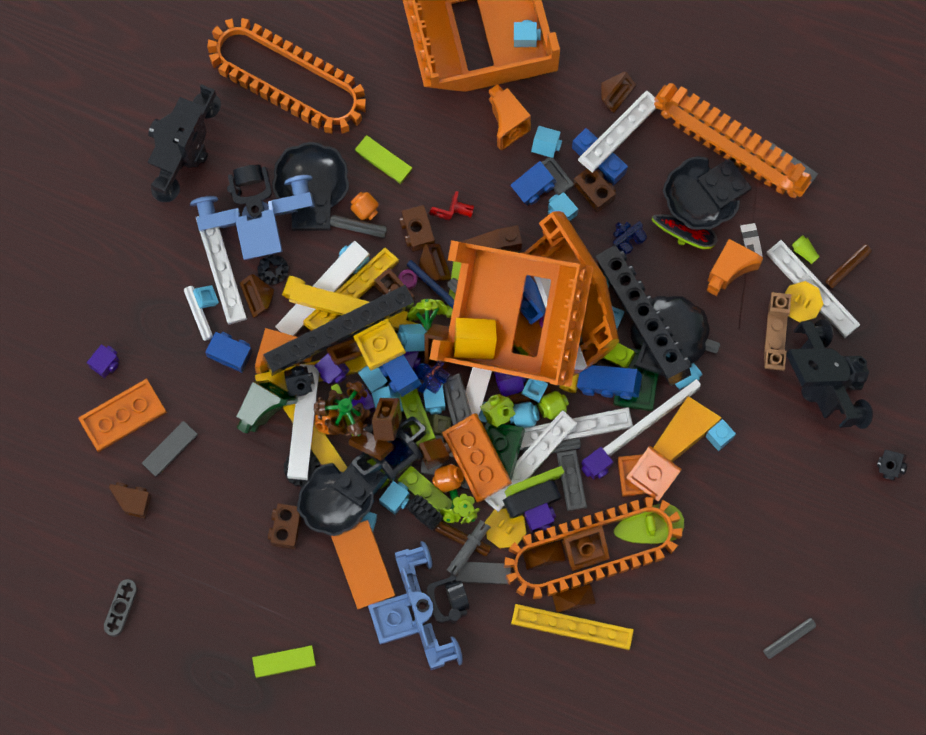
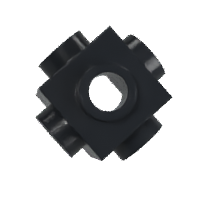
[284,366,315,396]
[877,449,908,481]

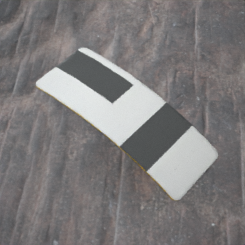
[740,223,763,257]

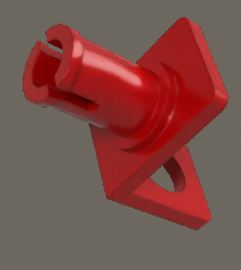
[429,191,474,220]

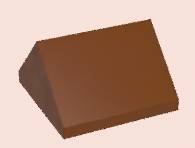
[562,525,610,571]

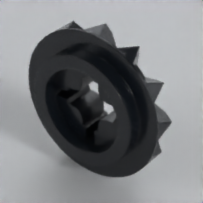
[257,254,289,285]

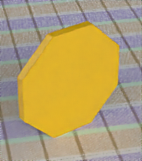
[785,281,824,322]
[485,508,526,549]

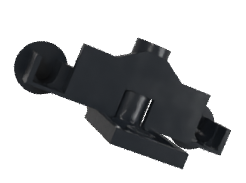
[148,84,221,202]
[786,319,873,429]

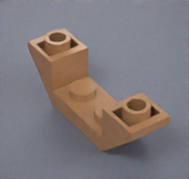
[764,292,791,371]

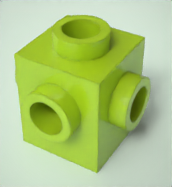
[480,394,515,427]

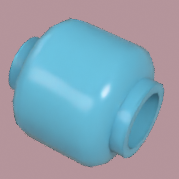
[510,402,539,428]

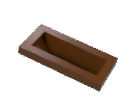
[601,72,636,113]
[419,244,451,281]
[239,274,274,318]
[327,339,363,366]
[522,541,566,570]
[552,584,596,613]

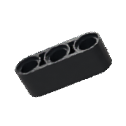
[502,479,562,519]

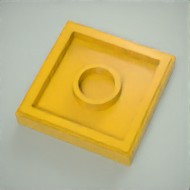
[353,318,406,371]

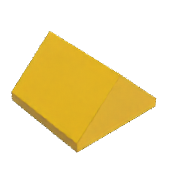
[454,318,497,359]

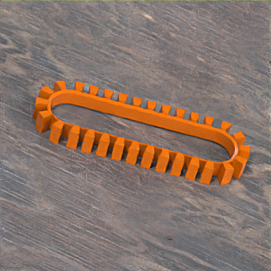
[207,18,366,134]
[654,83,812,198]
[504,497,683,599]

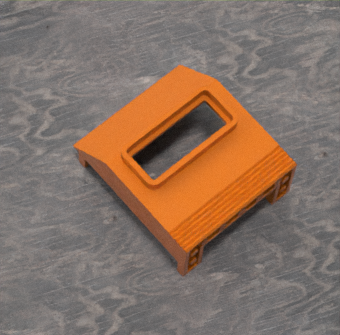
[403,0,560,92]
[430,240,594,387]

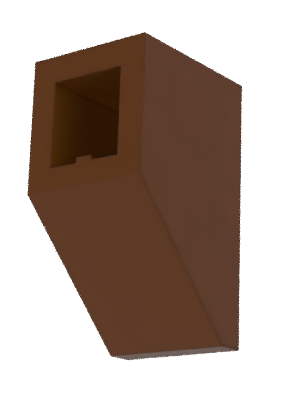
[109,482,151,519]

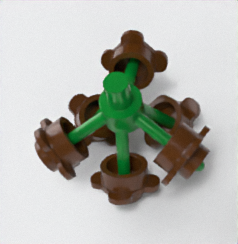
[313,381,371,437]

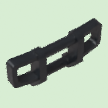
[352,416,427,481]

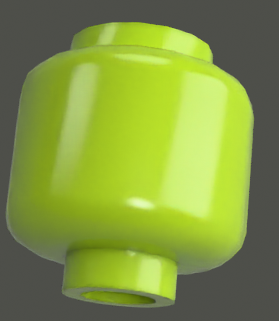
[538,391,569,420]

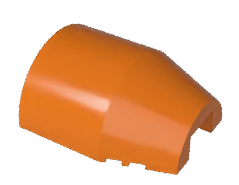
[514,211,619,376]

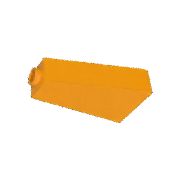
[654,396,721,462]

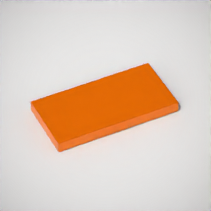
[78,378,167,452]
[442,413,512,502]
[331,520,396,609]

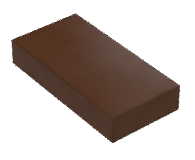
[349,430,393,461]

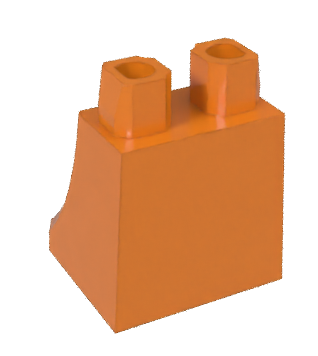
[489,84,531,150]
[706,239,763,296]
[255,328,312,374]

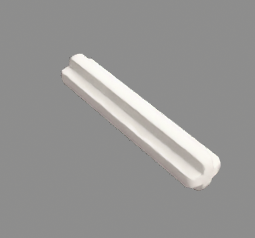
[184,286,213,341]

